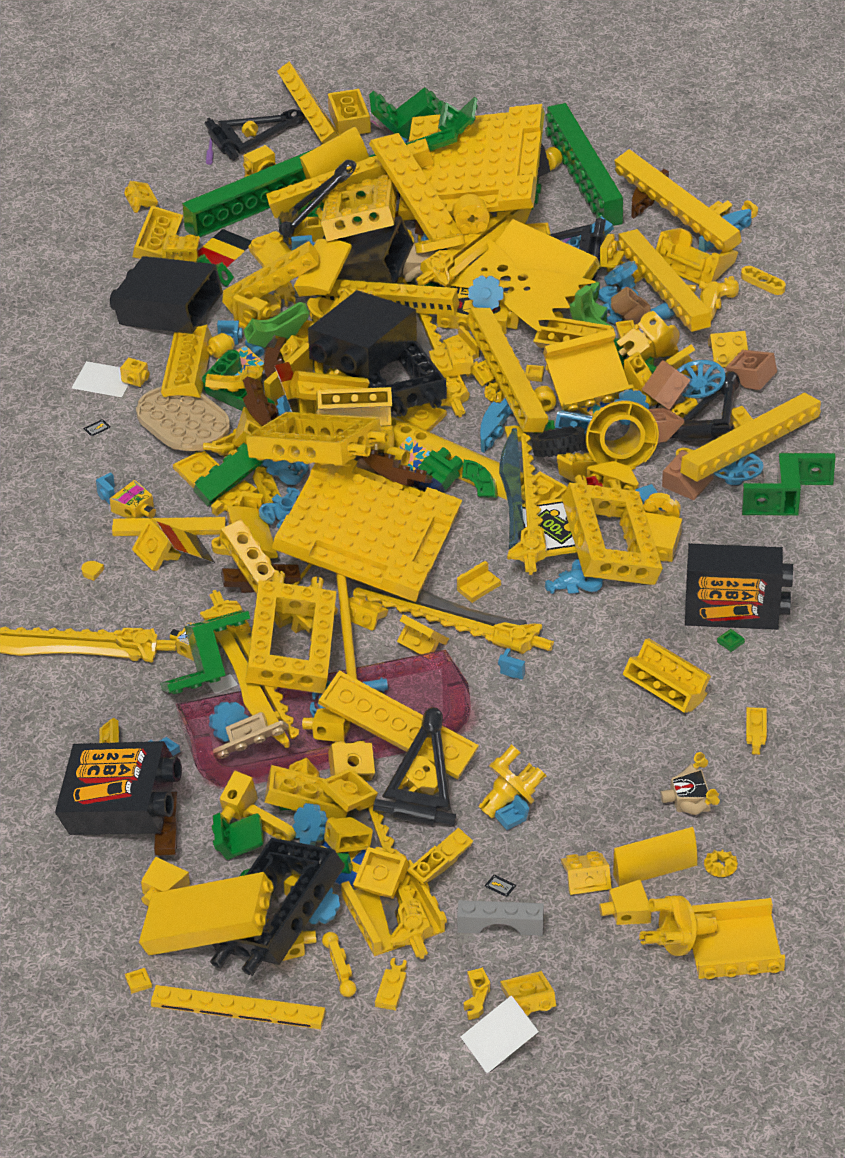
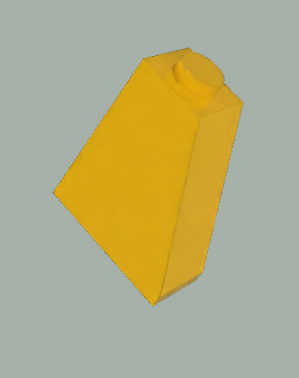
[645,512,682,562]

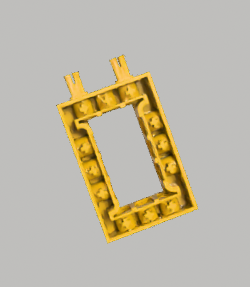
[321,175,397,241]
[246,412,390,466]
[562,475,663,585]
[245,571,336,694]

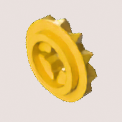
[484,381,505,403]
[704,849,738,877]

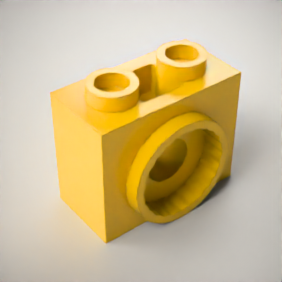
[243,145,276,177]
[328,741,375,781]

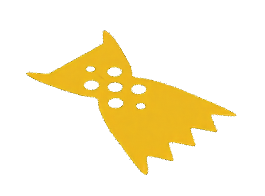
[448,239,596,332]

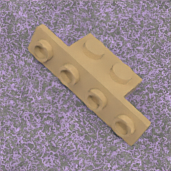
[210,712,289,759]

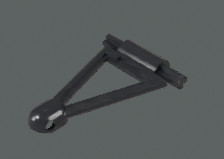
[204,109,304,161]
[278,160,357,238]
[549,218,606,285]
[669,371,740,441]
[373,707,456,826]

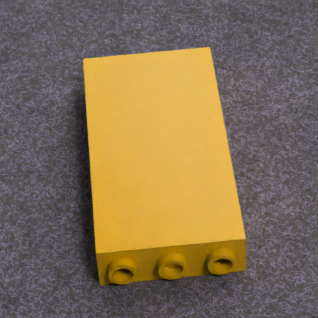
[495,219,600,305]
[139,872,273,955]

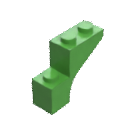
[243,302,310,348]

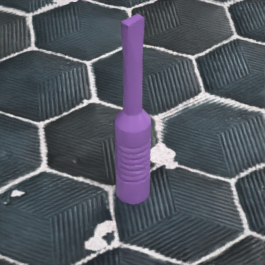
[206,138,213,165]

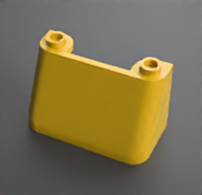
[656,228,738,284]

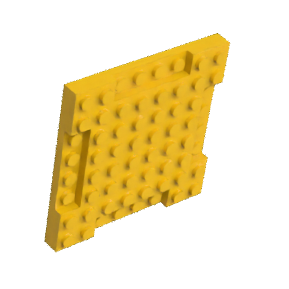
[398,104,545,221]
[272,459,462,602]

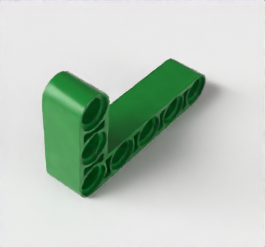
[202,350,275,411]

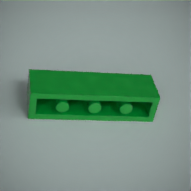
[193,443,264,507]

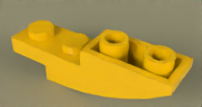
[407,828,473,884]

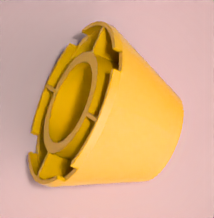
[586,401,659,470]

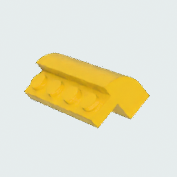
[533,317,614,348]
[290,371,369,400]
[316,387,392,426]
[622,638,711,713]

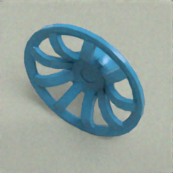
[677,360,726,398]
[713,453,763,485]

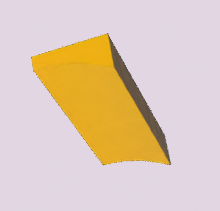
[161,325,212,398]

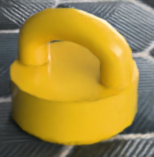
[241,121,258,137]
[741,200,758,218]

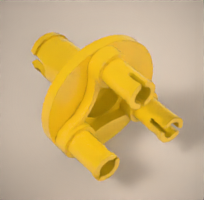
[478,745,547,819]
[639,895,717,956]

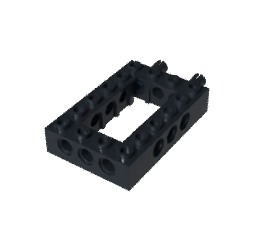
[349,341,447,417]
[210,837,345,976]

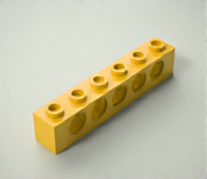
[222,241,319,314]
[219,520,293,628]

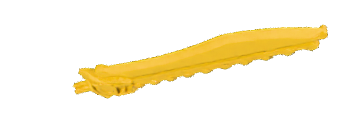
[416,208,532,287]
[200,590,299,748]
[0,626,177,663]

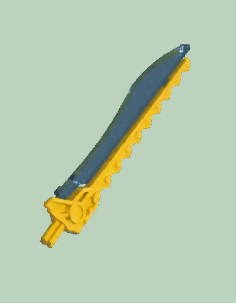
[499,428,547,575]

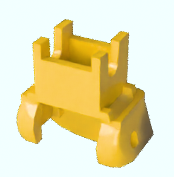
[617,311,680,361]

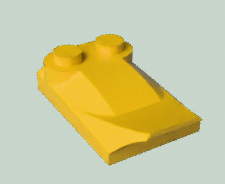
[249,231,291,267]

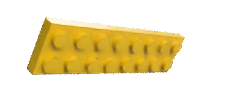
[369,133,461,250]
[318,670,479,779]

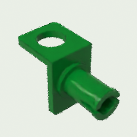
[196,254,234,287]

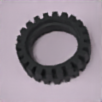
[531,426,587,457]

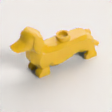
[699,276,739,321]

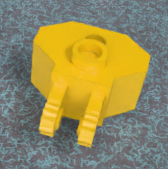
[398,756,438,795]

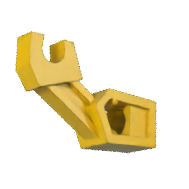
[463,967,490,1020]

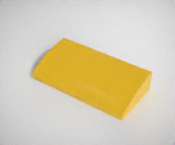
[300,127,369,179]
[132,206,183,259]
[294,239,352,297]
[227,506,278,559]
[264,765,348,819]
[613,827,697,886]

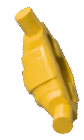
[203,428,238,456]

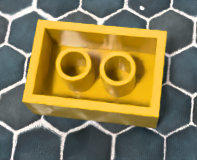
[328,89,371,135]

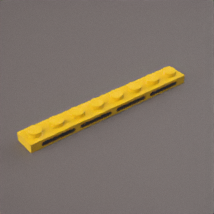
[151,985,326,1029]

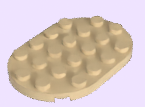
[136,387,230,451]

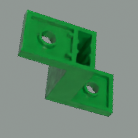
[369,87,445,139]
[742,453,836,516]
[160,610,250,694]

